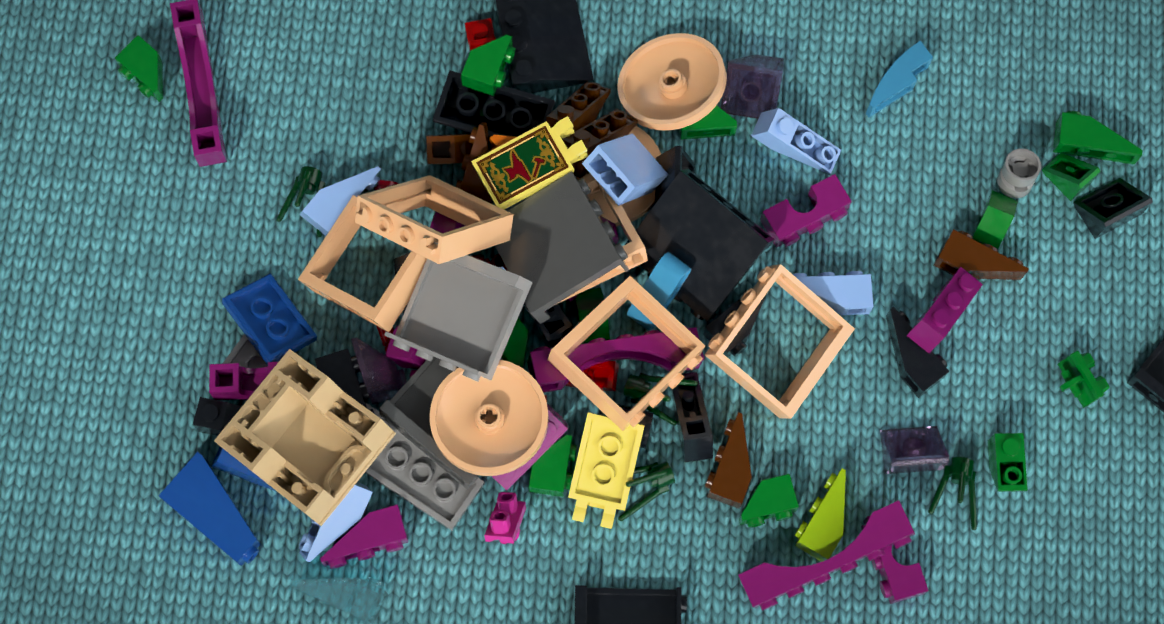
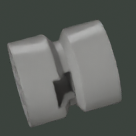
[997,148,1041,198]

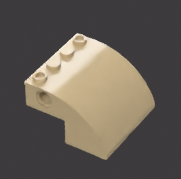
[214,349,396,526]

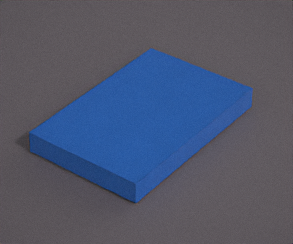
[222,273,317,366]

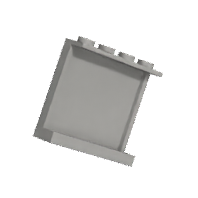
[384,242,533,382]

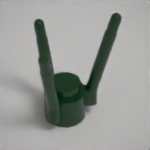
[276,166,326,237]
[624,373,698,426]
[928,457,977,530]
[618,461,675,521]

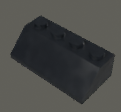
[433,70,555,138]

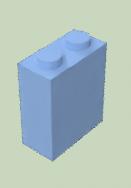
[582,133,669,206]

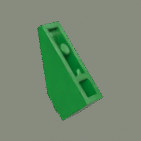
[1053,111,1143,165]

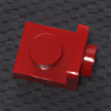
[464,18,496,51]

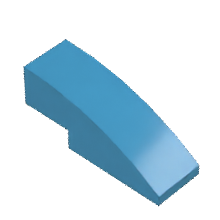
[866,41,933,118]

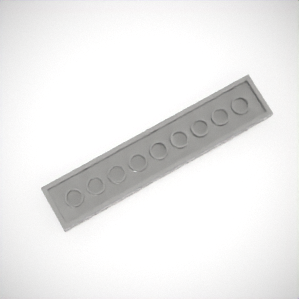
[222,334,485,531]

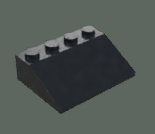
[494,0,594,93]

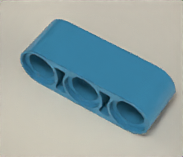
[627,252,691,331]

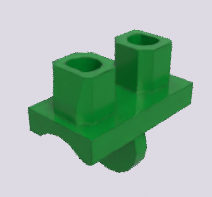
[1058,351,1109,408]

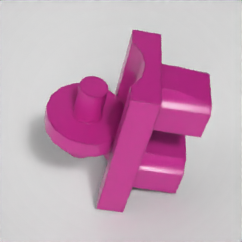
[484,492,526,544]

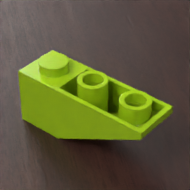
[794,468,846,562]

